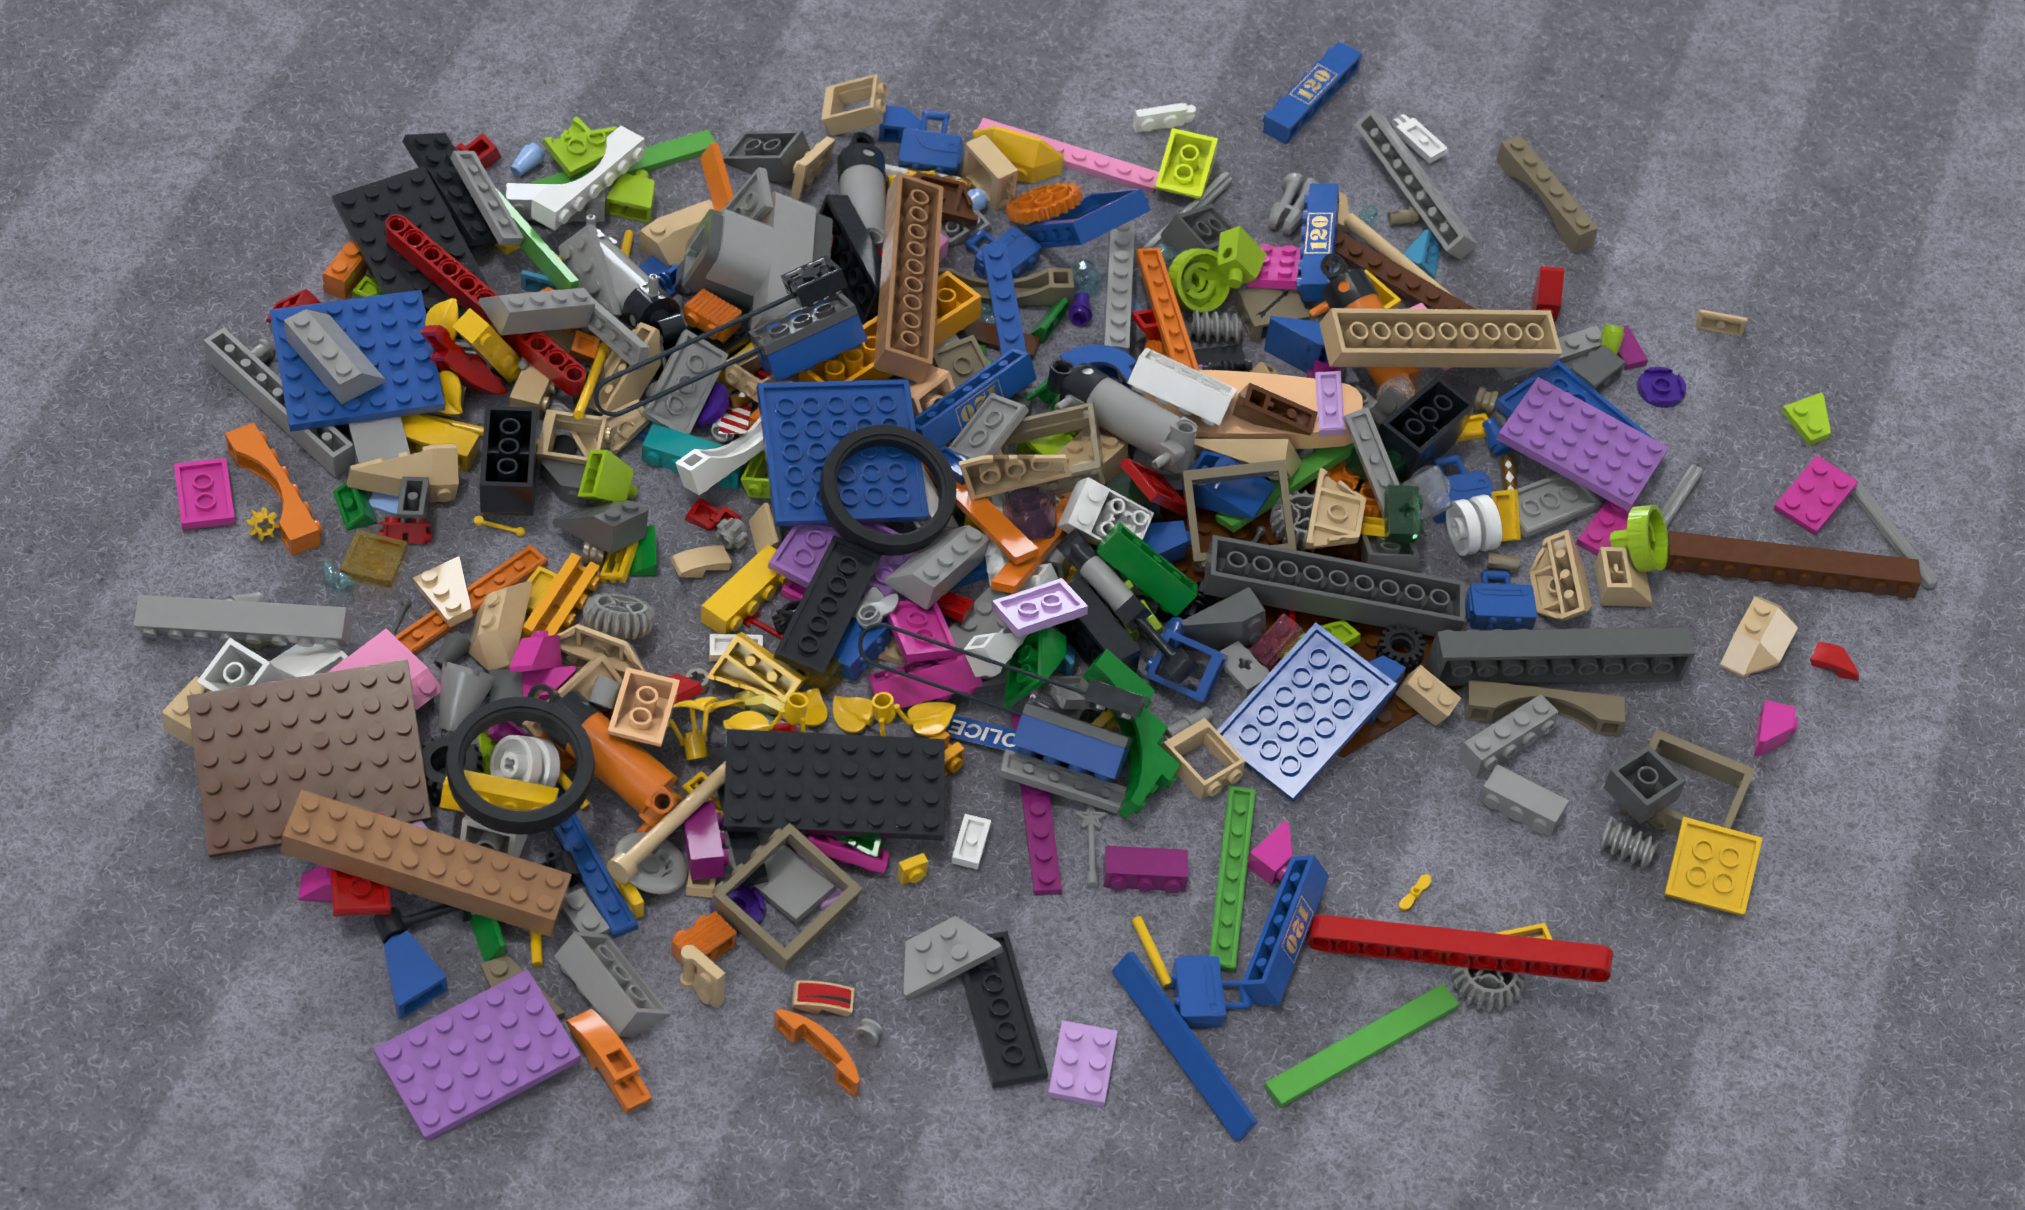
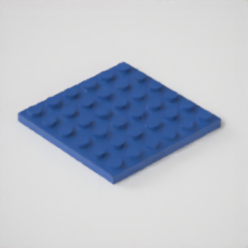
[269,290,445,432]
[756,379,929,526]

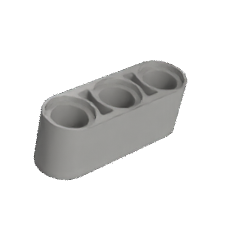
[588,676,622,713]

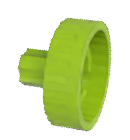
[1168,248,1230,312]
[1610,504,1669,572]

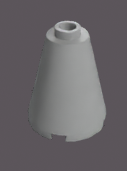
[438,661,496,737]

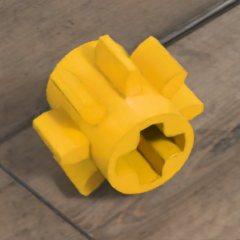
[245,507,280,541]

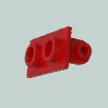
[378,517,433,544]

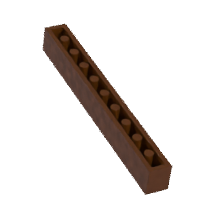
[1664,531,1921,598]

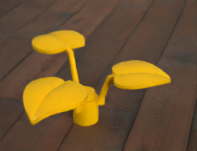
[425,298,463,415]
[723,688,828,733]
[833,692,956,737]
[668,697,745,760]

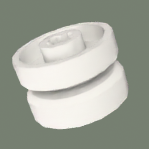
[1446,495,1502,556]
[490,735,560,787]

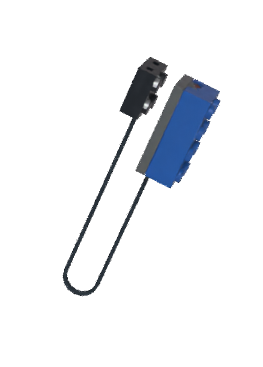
[594,255,867,417]
[858,623,1147,782]

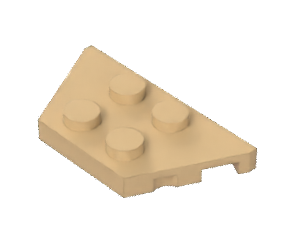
[1304,468,1366,549]

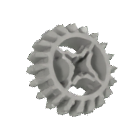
[1270,490,1324,553]
[583,593,655,640]
[1451,966,1526,1013]

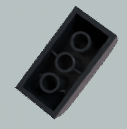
[1378,376,1476,484]
[480,405,538,516]

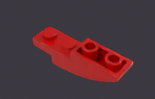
[420,325,507,395]

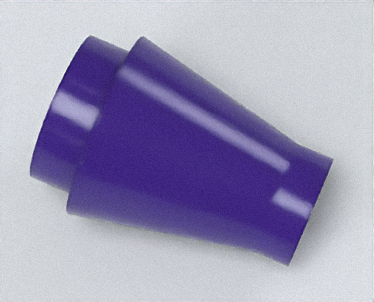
[1068,292,1092,326]

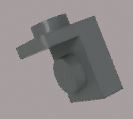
[1369,386,1408,427]

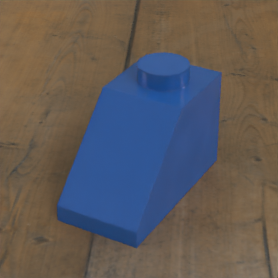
[879,105,927,143]

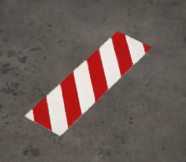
[718,403,752,434]

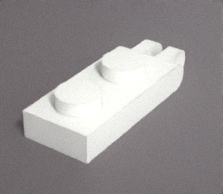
[1133,103,1196,132]
[1392,114,1448,164]

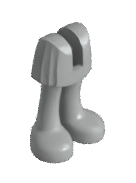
[1268,173,1318,235]

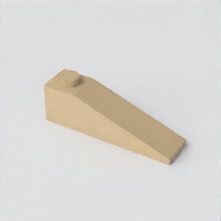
[1193,439,1301,480]

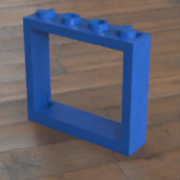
[1025,188,1151,248]

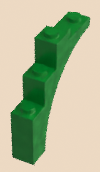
[1082,649,1181,819]

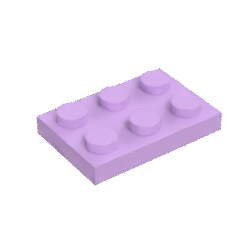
[992,578,1088,637]
[1048,1020,1117,1108]

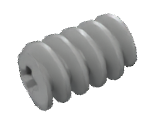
[1190,310,1242,344]
[1600,817,1660,869]

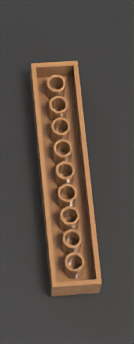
[874,172,944,383]
[280,790,571,937]

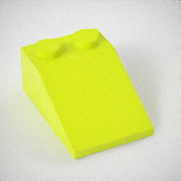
[1155,128,1218,199]

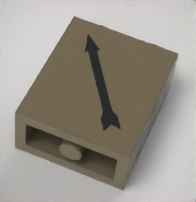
[1236,288,1310,342]

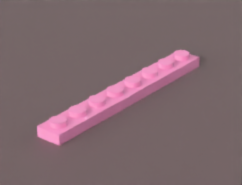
[978,118,1159,194]

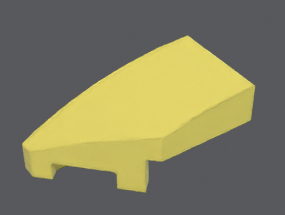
[734,690,785,715]

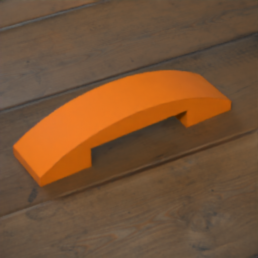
[774,1009,860,1098]

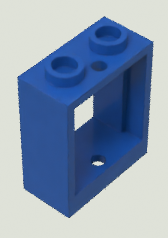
[1145,629,1228,704]

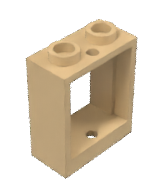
[821,74,888,136]
[962,135,1018,211]
[725,346,800,402]
[536,409,612,466]
[1163,718,1245,800]

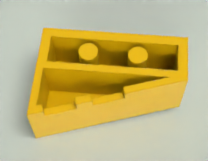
[706,632,807,703]

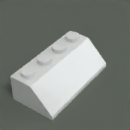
[1128,347,1237,426]

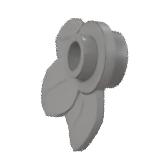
[853,587,899,628]

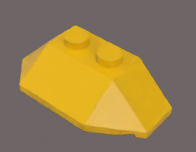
[972,126,1064,184]

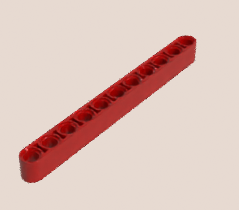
[385,214,586,397]
[1308,915,1614,982]

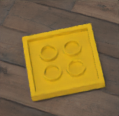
[1664,817,1763,916]

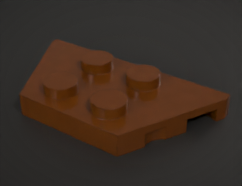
[912,172,978,227]

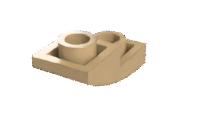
[670,545,732,578]

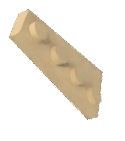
[522,653,623,737]

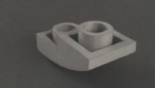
[941,209,991,246]

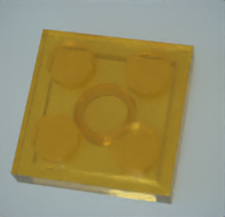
[340,530,408,587]

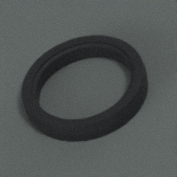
[819,425,956,556]
[446,697,595,835]

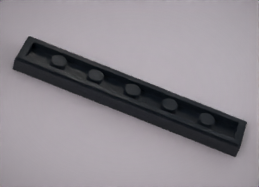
[708,747,768,888]

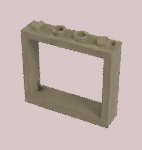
[997,402,1106,506]
[1182,460,1297,568]
[1620,729,1756,836]
[711,823,863,972]

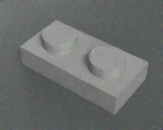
[561,888,610,935]

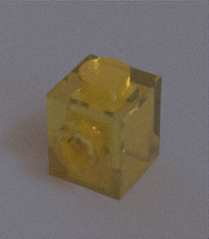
[802,657,844,695]

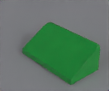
[1029,297,1068,344]
[333,481,377,530]
[630,525,657,577]
[470,914,506,962]

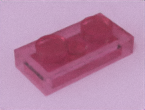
[1249,613,1304,669]

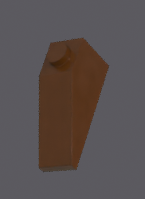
[1232,383,1318,436]

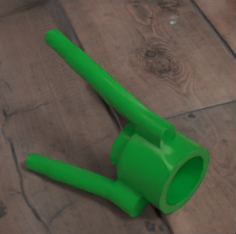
[1025,378,1060,412]

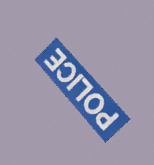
[945,715,1038,758]

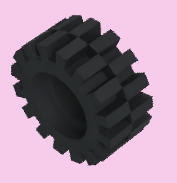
[1376,624,1425,674]

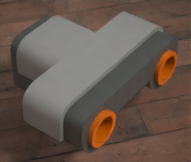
[675,191,833,331]

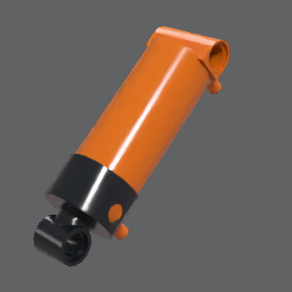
[1309,253,1422,400]
[528,684,683,832]

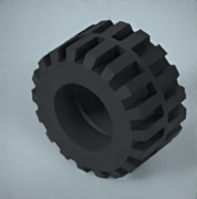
[422,734,484,809]

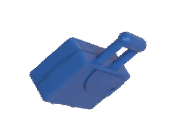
[898,110,964,177]
[965,226,1041,279]
[1423,454,1495,523]
[1465,570,1537,630]
[827,617,892,681]
[1170,955,1252,1029]

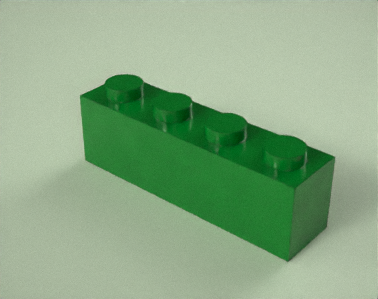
[1097,522,1198,617]

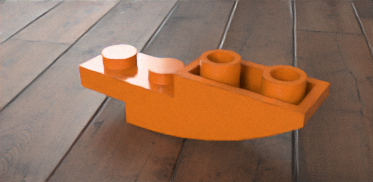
[566,1009,652,1114]

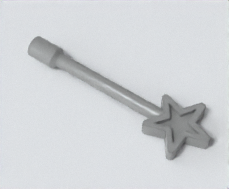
[1076,805,1106,888]

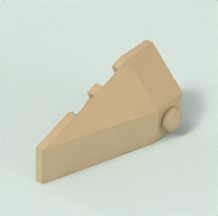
[640,199,714,267]
[347,444,459,502]
[959,454,1072,500]

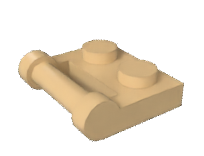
[680,945,725,1009]

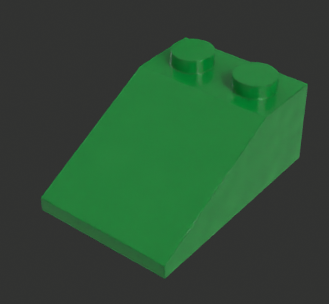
[1004,627,1066,708]

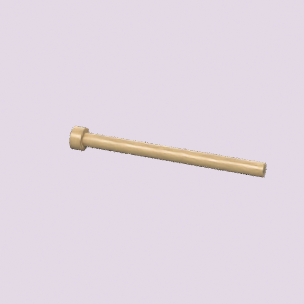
[1343,213,1452,295]
[607,760,726,883]

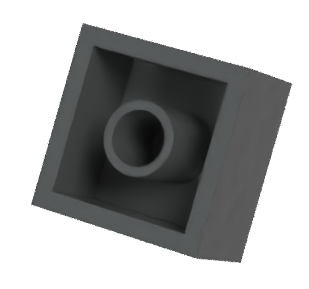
[1604,745,1686,824]

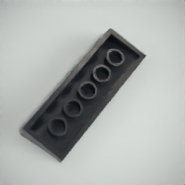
[819,194,882,325]

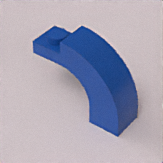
[1060,345,1142,395]

